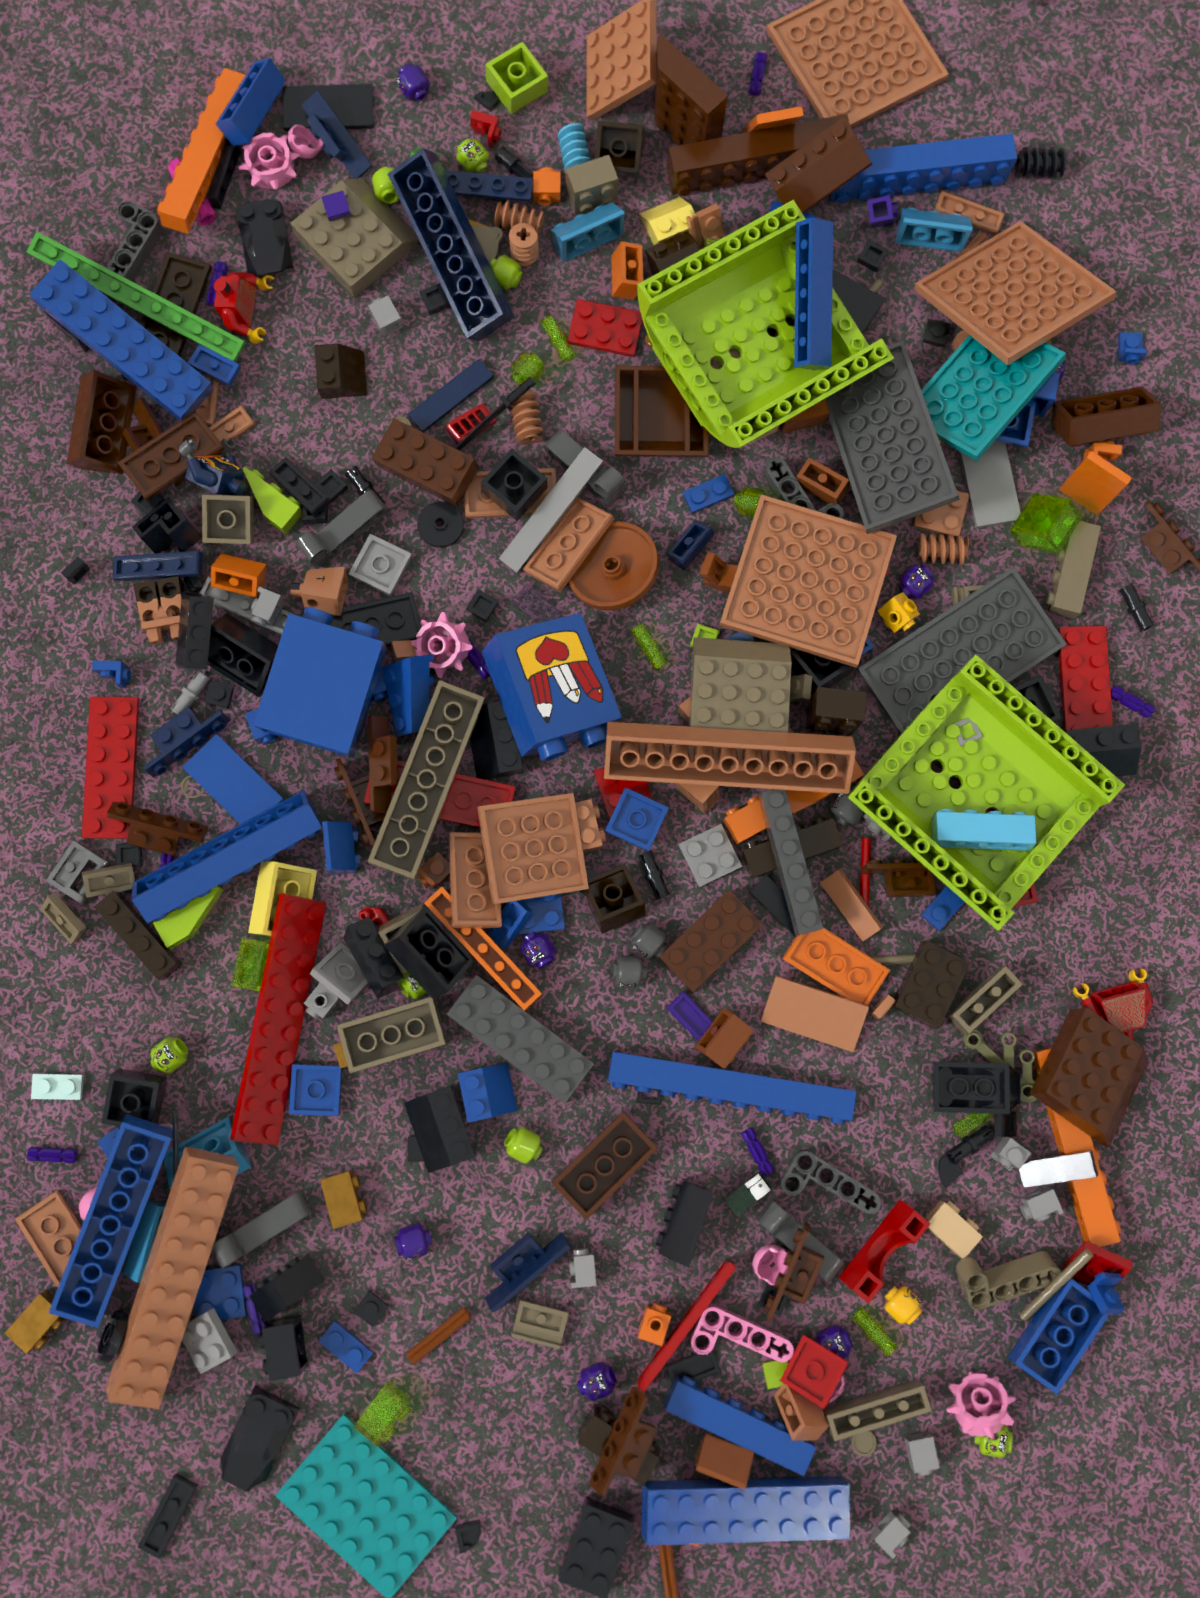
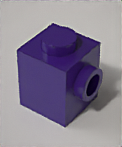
[867,195,898,228]

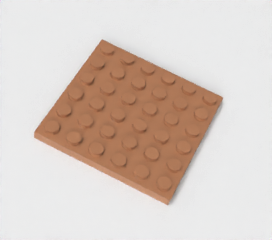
[766,0,949,128]
[915,221,1117,365]
[719,494,897,668]

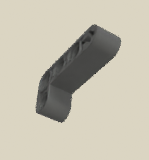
[107,201,163,282]
[543,429,625,506]
[764,457,844,519]
[296,490,388,567]
[779,1150,881,1214]
[212,1191,312,1268]
[755,1199,845,1283]

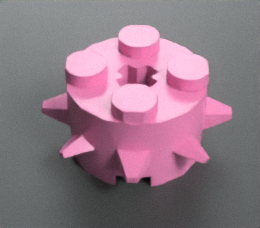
[239,132,300,190]
[411,612,473,678]
[946,1372,1016,1438]

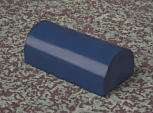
[666,520,715,570]

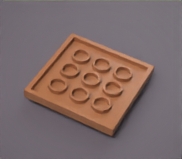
[586,0,657,120]
[477,793,589,904]

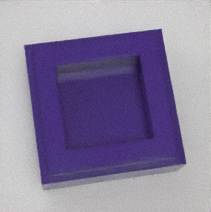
[322,190,351,221]

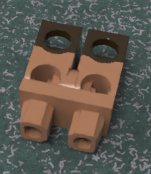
[133,576,184,645]

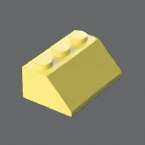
[248,861,317,937]

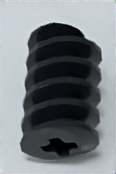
[1015,147,1067,179]

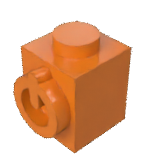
[532,167,561,206]

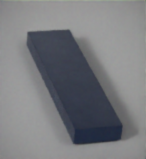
[408,359,494,433]
[113,551,203,581]

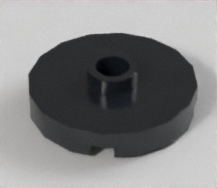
[417,502,464,548]
[97,1310,128,1363]

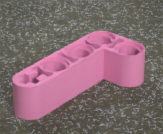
[690,1304,794,1362]

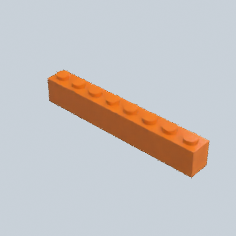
[157,68,246,234]
[1033,1047,1121,1247]

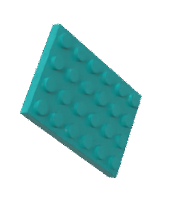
[921,335,1066,461]
[275,1413,457,1598]

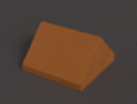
[695,1433,754,1490]

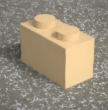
[925,1200,983,1259]

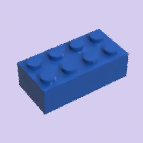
[1007,1279,1110,1394]

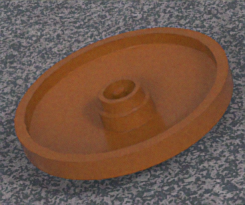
[568,522,659,611]

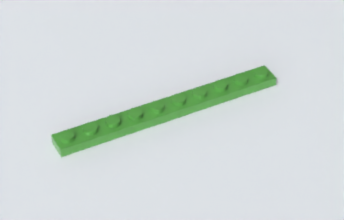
[26,232,246,362]

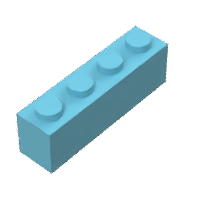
[931,809,1036,851]

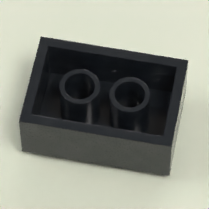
[558,1496,634,1598]

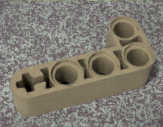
[956,1251,1061,1310]

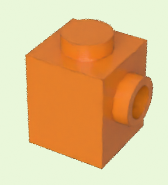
[637,1303,671,1346]

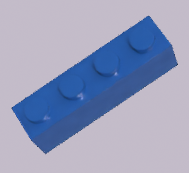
[216,58,286,146]

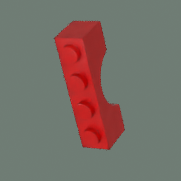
[839,1199,930,1304]

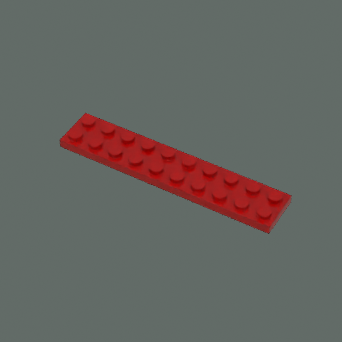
[230,894,326,1145]

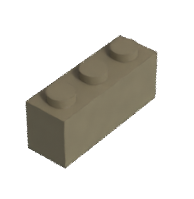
[946,966,1023,1034]

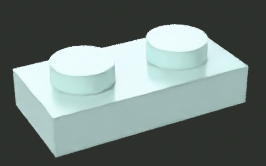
[31,1074,84,1100]

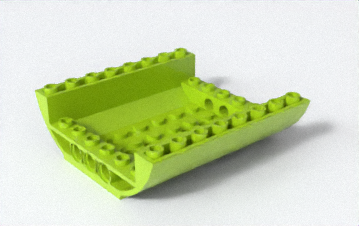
[637,200,894,448]
[847,654,1125,931]

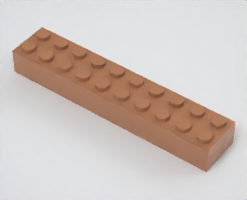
[604,722,856,794]
[106,1146,239,1409]

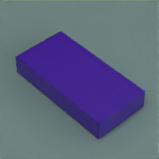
[666,991,713,1041]

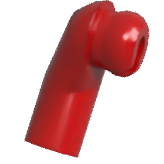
[359,906,390,926]

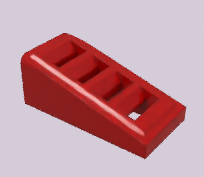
[445,403,497,444]

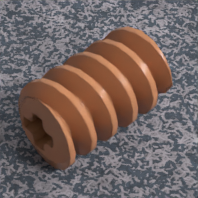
[494,200,544,237]
[509,223,539,267]
[510,392,544,445]
[918,533,969,565]

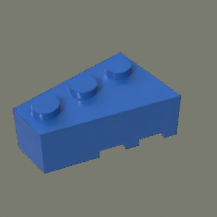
[382,654,433,737]

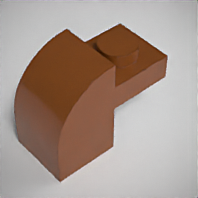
[699,552,738,594]

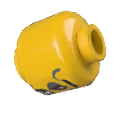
[884,1286,922,1325]

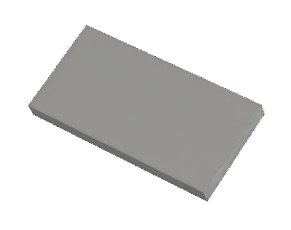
[959,441,1022,529]

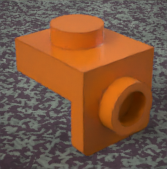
[1083,441,1122,461]

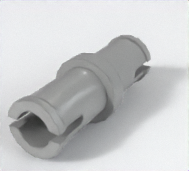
[170,671,210,715]

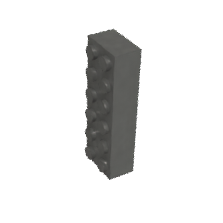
[447,975,594,1104]

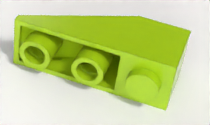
[243,466,302,535]
[153,886,224,949]

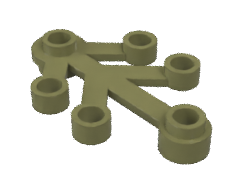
[963,1028,1037,1103]

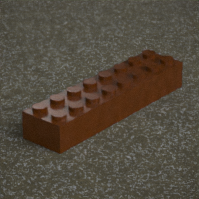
[666,114,850,196]

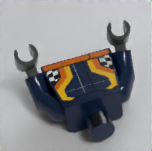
[179,438,246,495]

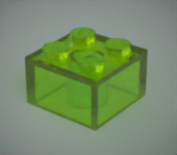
[1010,493,1083,554]

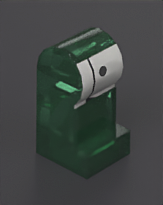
[723,1171,772,1218]

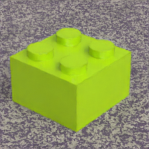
[485,42,548,114]

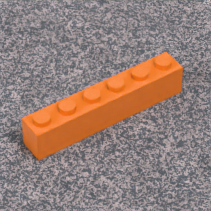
[723,759,864,845]
[424,887,543,1011]

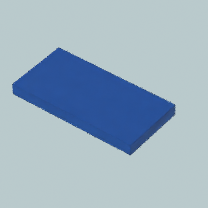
[182,734,284,824]

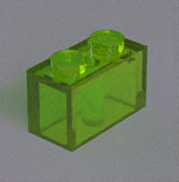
[231,938,270,991]
[353,1380,411,1446]

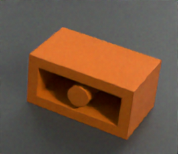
[611,241,643,300]
[211,553,266,597]

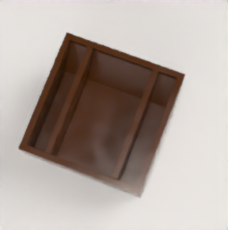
[654,34,728,145]
[614,365,708,457]
[1029,1007,1148,1148]

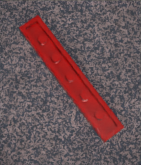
[637,1259,736,1392]

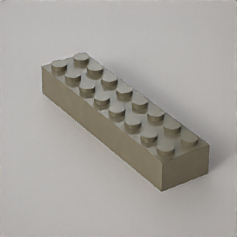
[367,680,485,881]

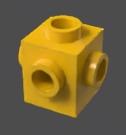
[877,592,920,633]

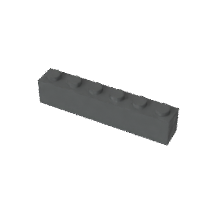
[758,789,823,936]

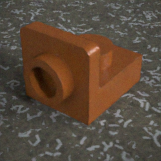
[417,852,450,889]

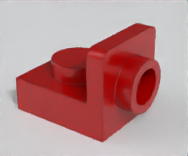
[470,110,502,148]

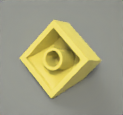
[639,197,696,245]

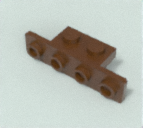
[123,397,185,486]
[1141,501,1200,574]
[368,715,398,813]
[334,758,386,849]
[107,802,208,856]
[861,860,936,897]
[764,1222,824,1321]
[589,1386,658,1496]

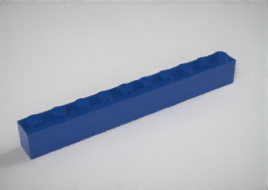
[608,1052,856,1125]

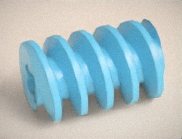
[557,123,591,174]

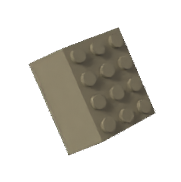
[290,178,420,298]
[688,637,792,733]

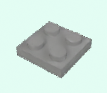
[349,534,412,596]
[678,824,742,887]
[310,942,369,1005]
[182,1308,238,1374]

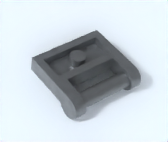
[46,840,111,905]

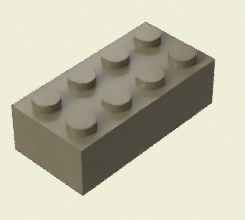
[336,997,448,1073]

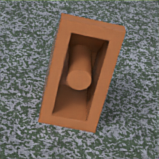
[774,1383,829,1441]

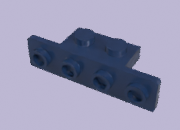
[302,91,372,179]
[444,170,533,202]
[143,707,230,777]
[485,1233,571,1313]

